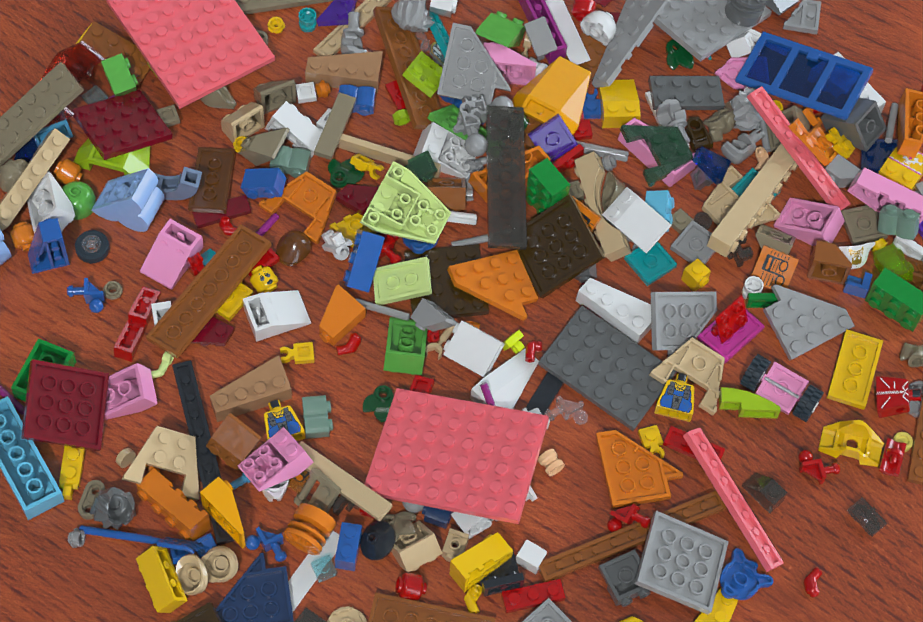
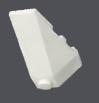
[470,349,539,409]

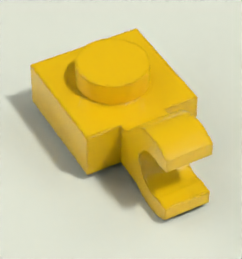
[350,153,384,180]

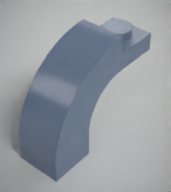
[142,167,202,200]

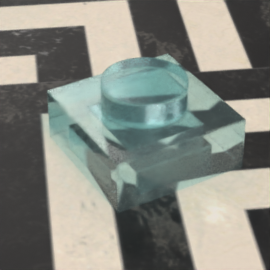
[311,555,337,583]

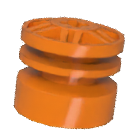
[283,503,336,555]

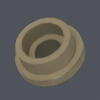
[103,281,123,300]

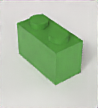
[101,53,138,96]

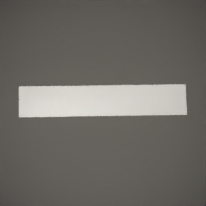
[545,0,591,65]
[288,531,339,612]

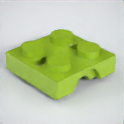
[402,51,443,98]

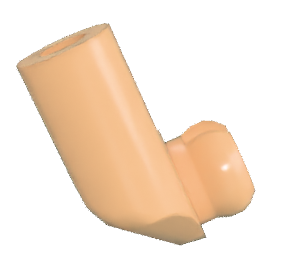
[755,146,769,172]

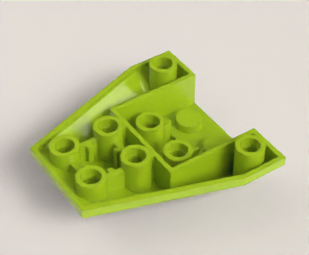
[73,138,150,175]

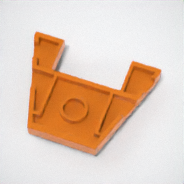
[788,107,838,166]
[259,171,337,244]

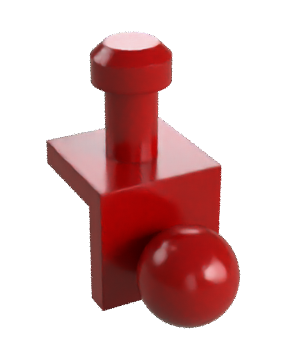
[378,233,401,264]
[798,450,840,485]
[607,504,651,533]

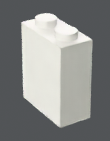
[443,320,505,377]

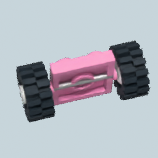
[740,354,824,422]

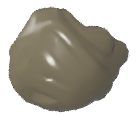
[0,159,28,192]

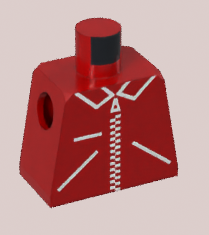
[876,376,921,418]

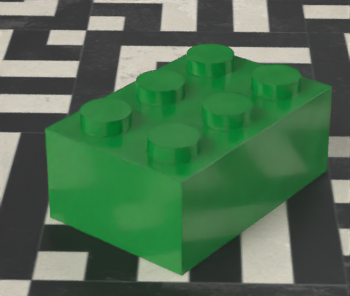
[525,158,570,215]
[865,268,923,332]
[11,338,76,402]

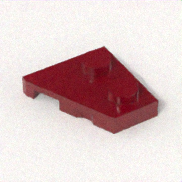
[336,184,379,216]
[191,317,235,346]

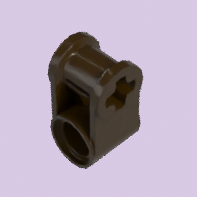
[685,117,713,154]

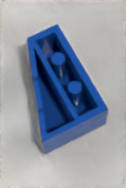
[28,218,70,274]
[343,229,385,293]

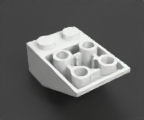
[413,122,476,179]
[243,290,311,342]

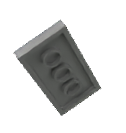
[648,76,725,110]

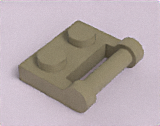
[293,468,342,513]

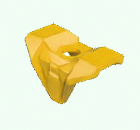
[818,420,884,467]

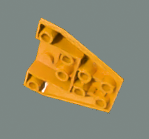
[512,56,591,135]

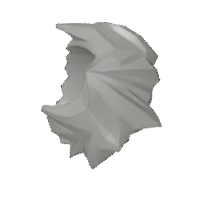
[391,0,435,33]
[730,87,763,131]

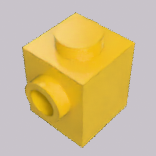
[681,258,711,292]

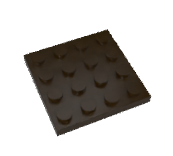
[508,194,605,299]
[404,244,489,318]

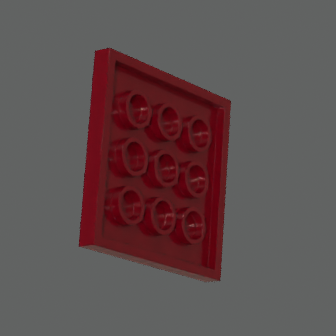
[72,89,172,160]
[21,359,109,451]

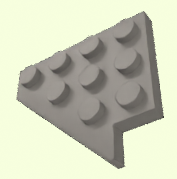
[437,23,511,105]
[763,285,855,361]
[651,292,717,357]

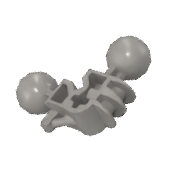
[453,94,514,157]

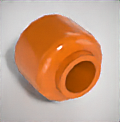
[53,159,83,185]
[10,222,35,251]

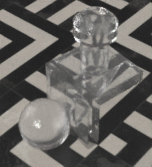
[544,396,588,425]

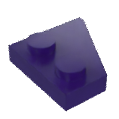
[317,0,357,26]

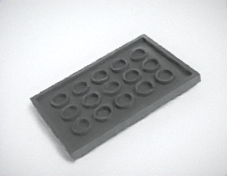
[538,306,677,431]

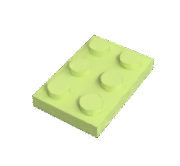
[373,257,432,305]

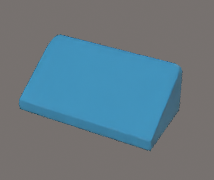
[33,120,73,148]

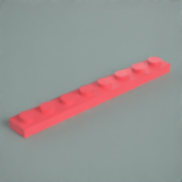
[747,86,850,211]
[683,428,784,572]

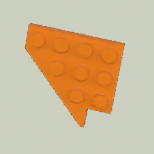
[447,250,538,321]
[596,430,683,508]

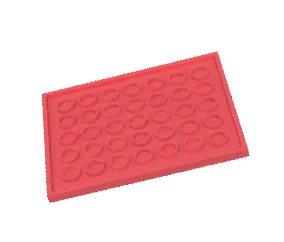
[106,0,275,109]
[364,388,549,524]

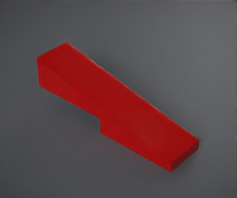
[114,286,161,362]

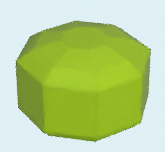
[392,109,410,126]

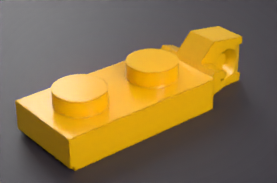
[59,446,85,500]

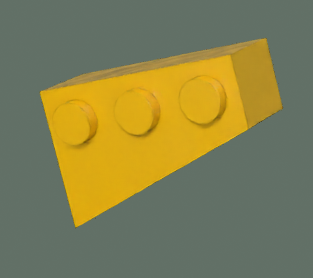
[449,532,513,593]

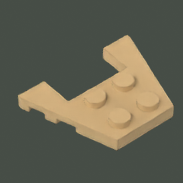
[702,165,781,227]
[649,337,725,415]
[122,426,199,501]

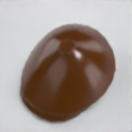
[276,230,311,266]

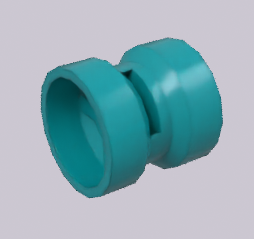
[298,8,317,33]

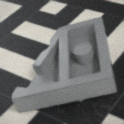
[783,0,821,35]

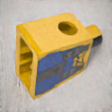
[654,373,694,422]
[264,400,305,441]

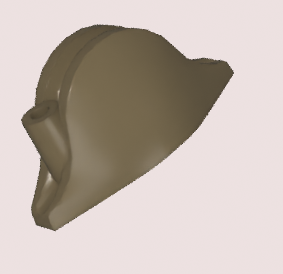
[200,86,237,109]
[601,171,626,212]

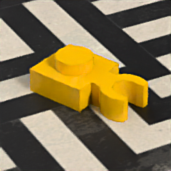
[825,127,855,159]
[280,342,314,364]
[638,425,665,459]

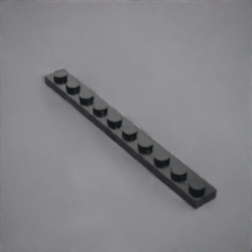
[172,360,235,546]

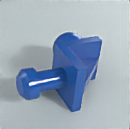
[67,278,105,313]
[245,527,287,562]

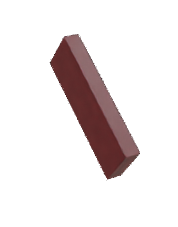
[192,194,251,229]

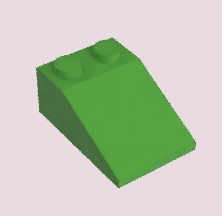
[475,11,526,47]
[383,317,427,375]

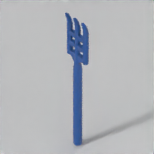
[79,525,202,554]

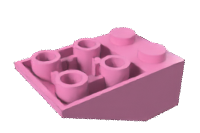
[140,219,204,290]
[238,427,314,492]

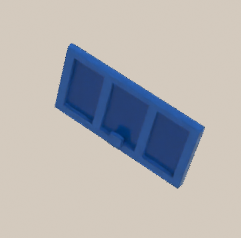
[735,31,873,120]

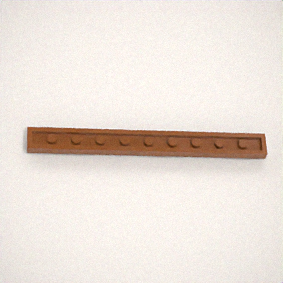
[539,491,726,582]

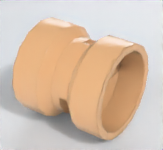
[538,449,565,476]

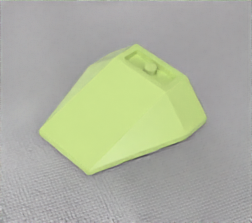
[360,161,451,244]

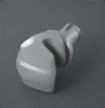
[340,12,367,54]
[656,99,690,146]
[721,128,765,164]

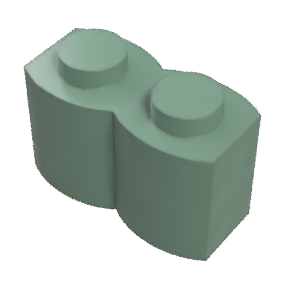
[269,145,311,178]
[878,205,920,240]
[302,395,333,439]

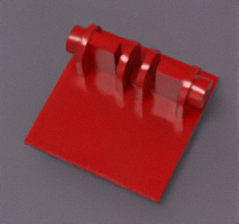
[711,295,748,344]

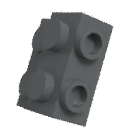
[598,550,651,607]

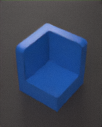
[843,272,873,299]

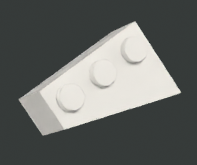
[265,101,323,158]

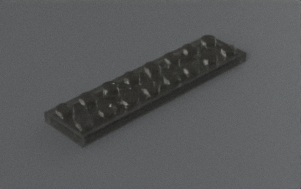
[486,105,527,250]

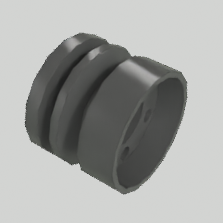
[725,0,768,27]

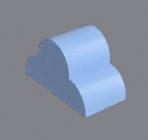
[91,168,165,232]

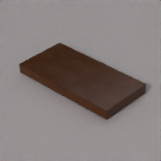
[188,147,236,214]

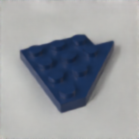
[216,553,294,622]

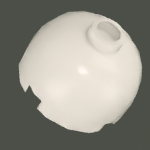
[580,10,617,46]

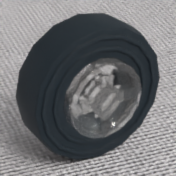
[75,230,110,264]

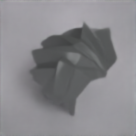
[90,487,136,530]

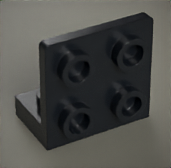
[479,551,524,597]

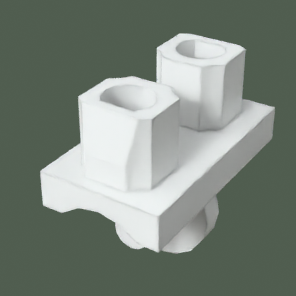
[321,229,353,260]

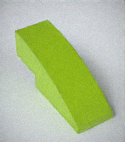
[719,387,781,419]

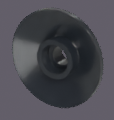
[360,521,396,561]

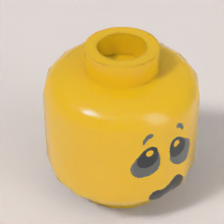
[250,266,278,293]

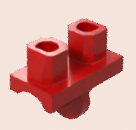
[879,438,907,477]

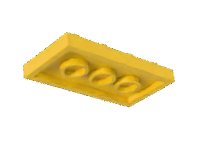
[827,329,883,410]

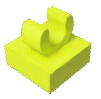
[502,330,525,354]

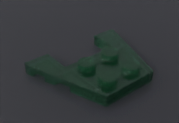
[620,125,693,187]

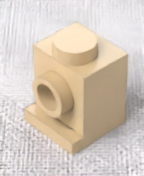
[442,528,469,562]

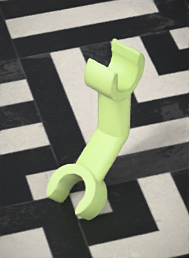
[151,351,174,379]

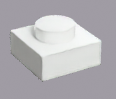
[295,82,317,104]

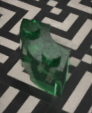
[404,151,437,182]

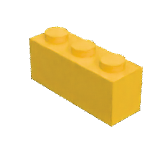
[136,546,188,613]

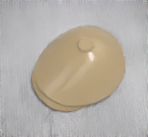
[201,546,238,583]
[176,554,208,595]

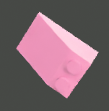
[483,42,536,85]
[774,198,845,246]
[104,363,158,420]

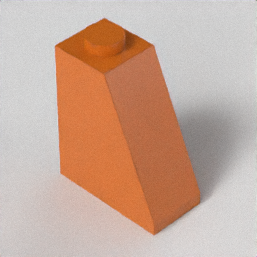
[319,284,366,346]

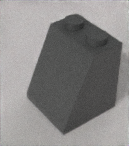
[821,95,887,152]

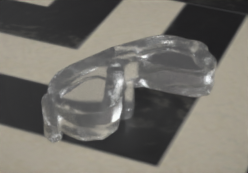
[415,32,430,52]

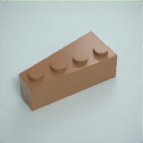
[305,51,383,93]
[210,355,292,422]

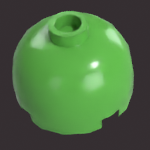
[62,181,96,220]

